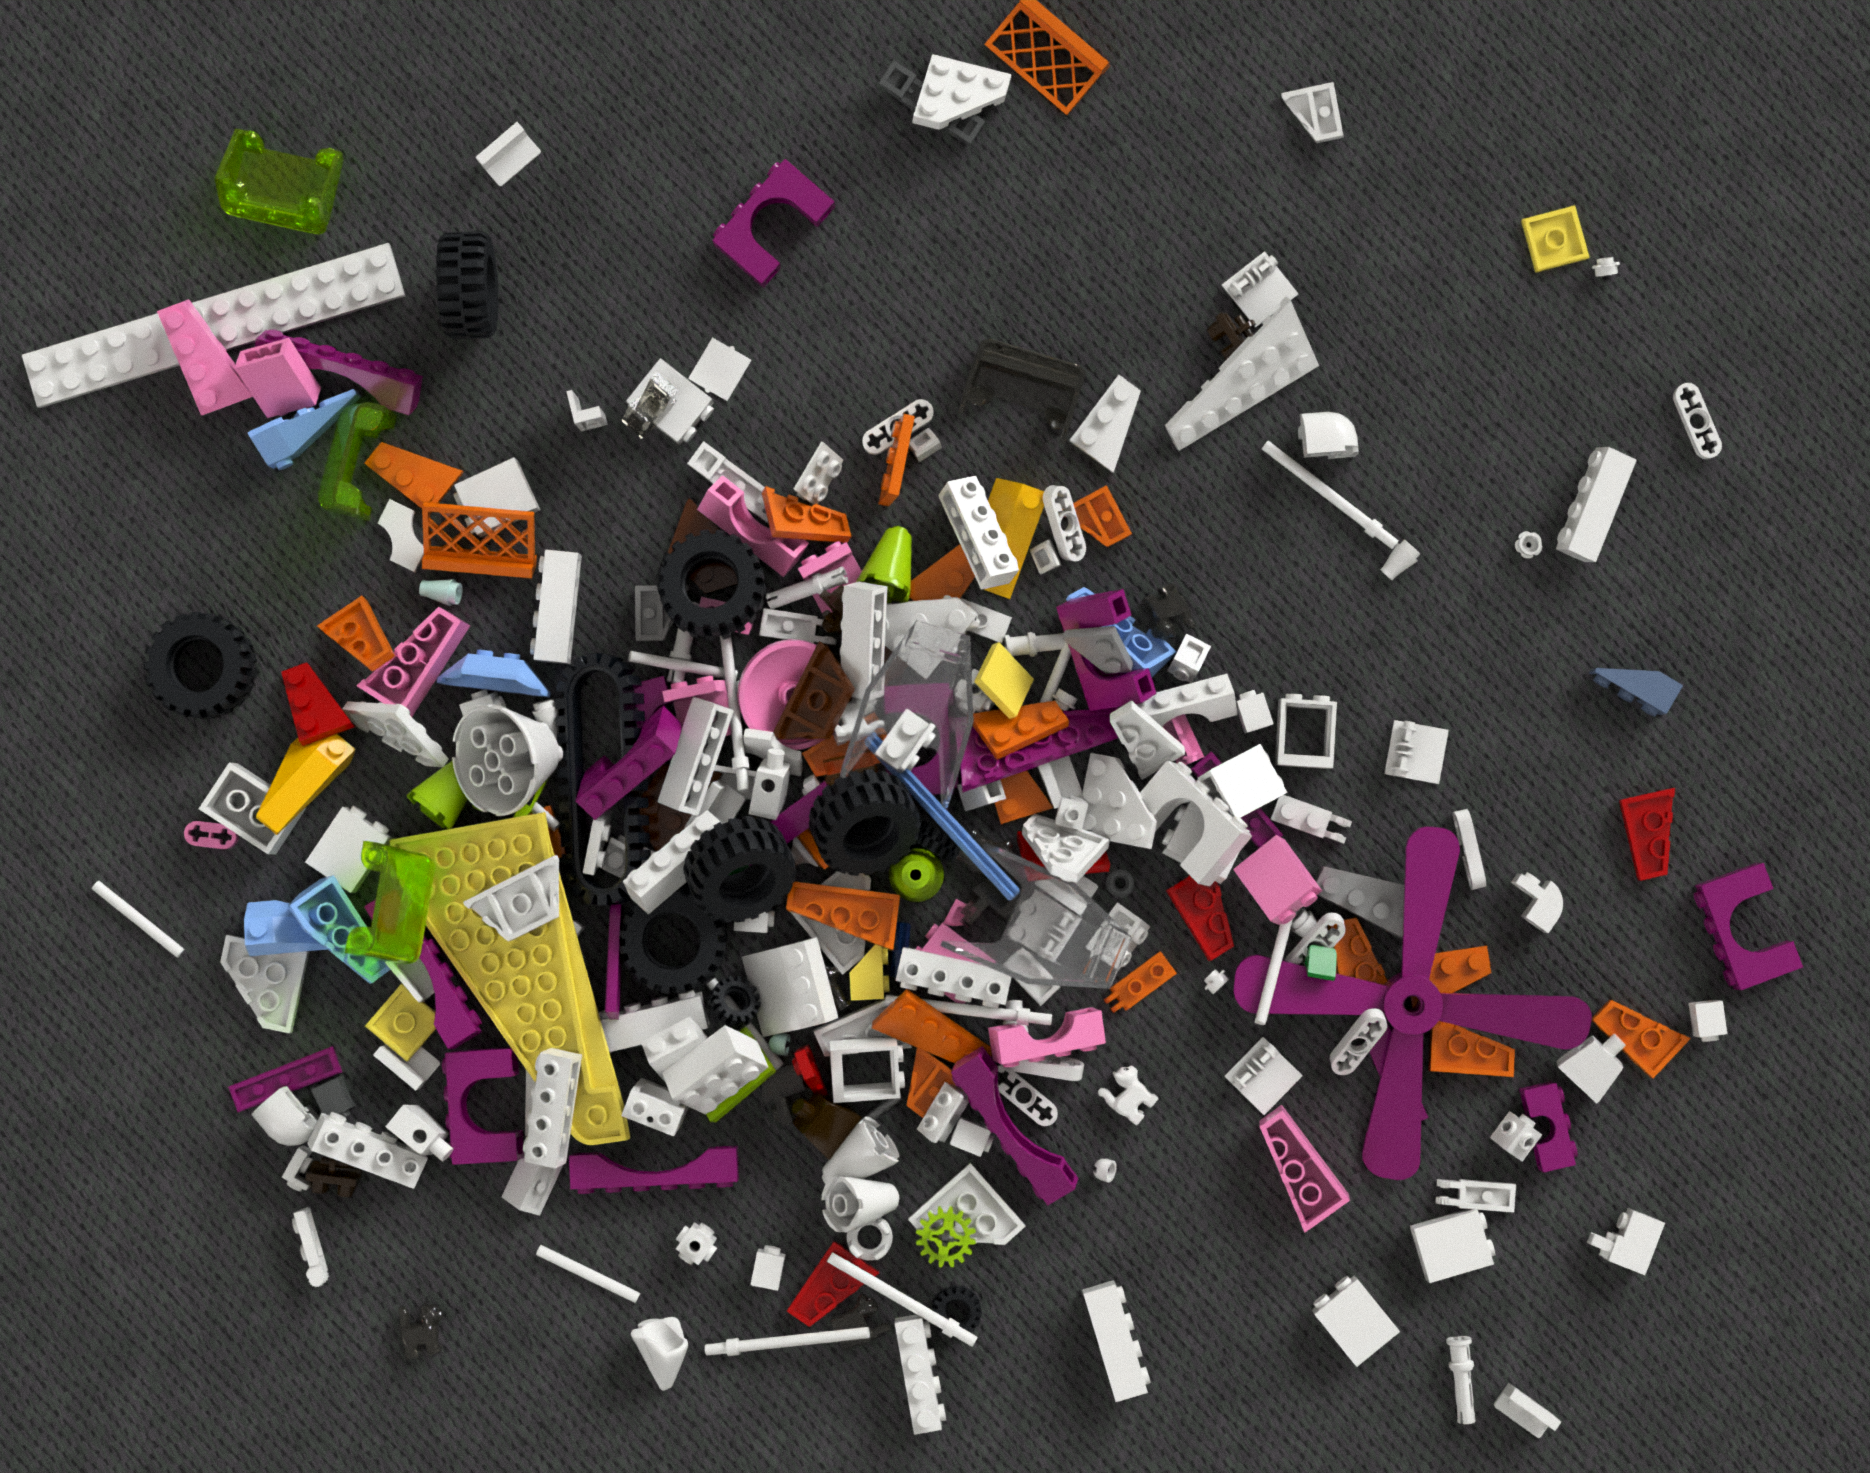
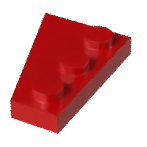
[281,662,355,746]
[1619,788,1675,881]
[1166,875,1234,961]
[792,1044,828,1096]
[787,1241,880,1327]

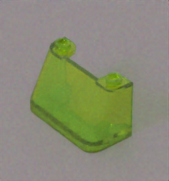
[215,128,343,234]
[318,402,397,521]
[345,841,435,965]

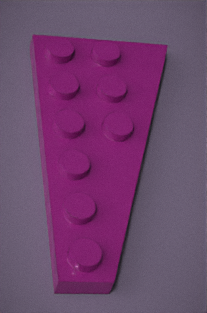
[956,708,1119,793]

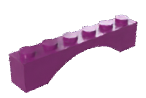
[255,329,423,415]
[364,889,482,1049]
[951,1046,1078,1206]
[569,1146,739,1194]

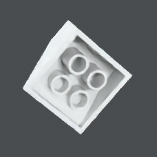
[742,937,838,1037]

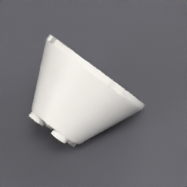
[452,704,563,816]

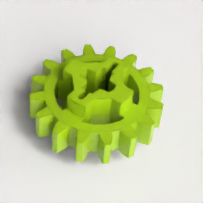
[916,1206,976,1268]

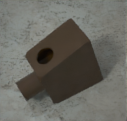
[792,1093,861,1160]

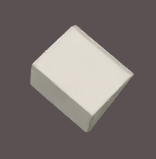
[909,428,942,462]
[1030,540,1062,575]

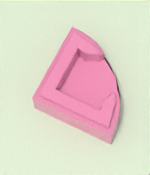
[943,899,980,926]

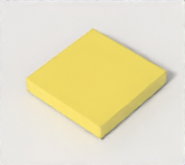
[1521,205,1590,273]
[974,642,1034,719]
[365,983,436,1062]

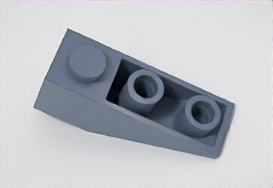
[1589,668,1683,717]

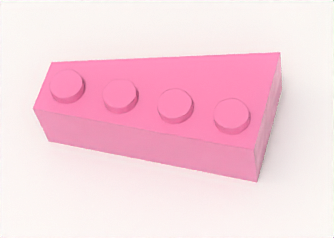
[157,299,253,416]
[357,607,470,717]
[1259,1105,1350,1233]

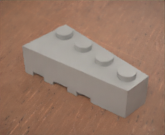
[1314,866,1404,939]

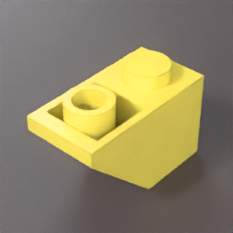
[850,944,890,1000]

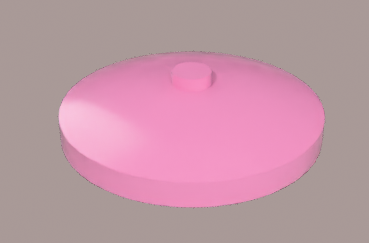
[737,639,840,750]

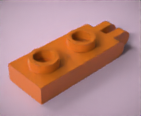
[1103,951,1177,1013]

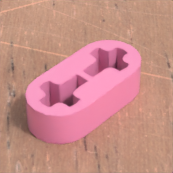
[184,821,239,849]

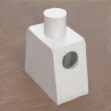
[749,748,791,820]
[1556,1034,1626,1104]
[385,1105,453,1162]

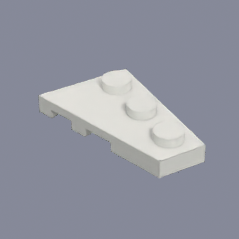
[1069,375,1141,473]
[1110,701,1185,780]
[813,998,912,1057]

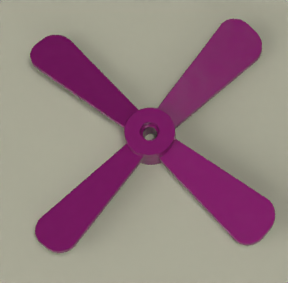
[1233,826,1592,1180]

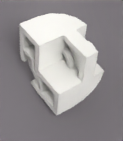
[1298,412,1359,459]
[251,1086,319,1146]

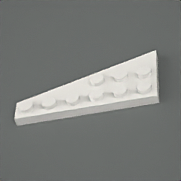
[1165,297,1319,451]

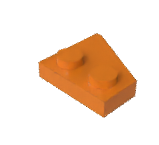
[1062,486,1133,547]
[907,1048,956,1118]

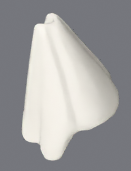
[631,1317,688,1391]

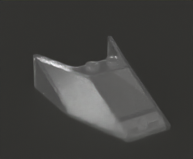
[840,620,974,810]
[940,843,1132,989]

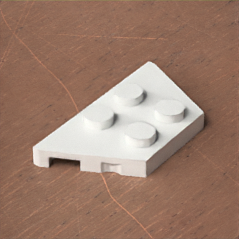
[463,855,559,942]

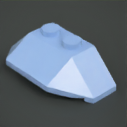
[437,649,551,698]

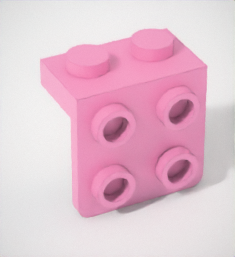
[798,541,862,614]
[662,676,731,736]

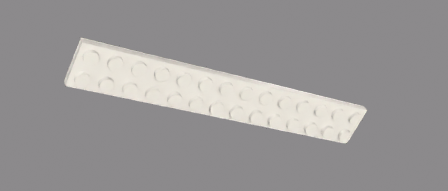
[22,243,406,408]

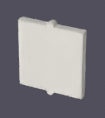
[688,337,751,401]

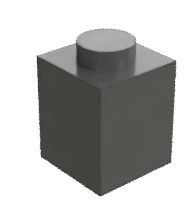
[312,1076,355,1117]

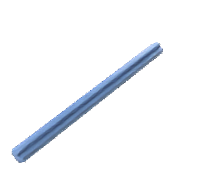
[863,732,1020,900]

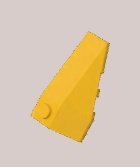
[984,478,1044,599]
[256,734,356,835]

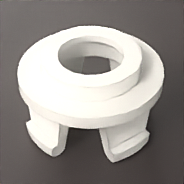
[847,1217,893,1260]

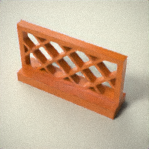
[984,0,1110,115]
[422,502,537,578]

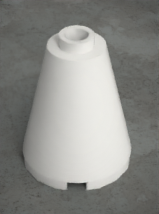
[822,1116,899,1184]
[822,1176,899,1233]

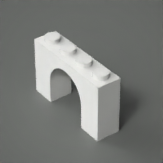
[1140,760,1252,886]

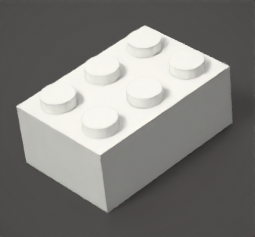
[199,762,306,854]
[662,1025,769,1114]

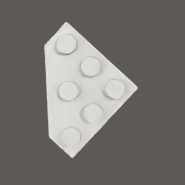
[912,54,1011,130]
[885,597,979,679]
[342,701,449,767]
[1081,753,1157,849]
[1022,814,1110,883]
[790,871,871,975]
[220,935,310,1033]
[908,1163,1026,1245]

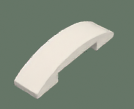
[687,441,769,524]

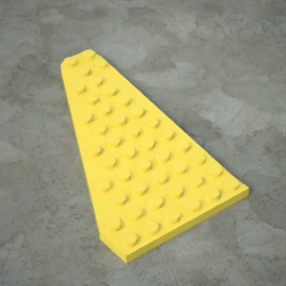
[389,812,630,1145]

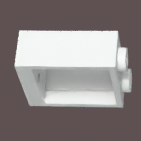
[1275,694,1337,769]
[829,1036,905,1103]
[621,1078,689,1136]

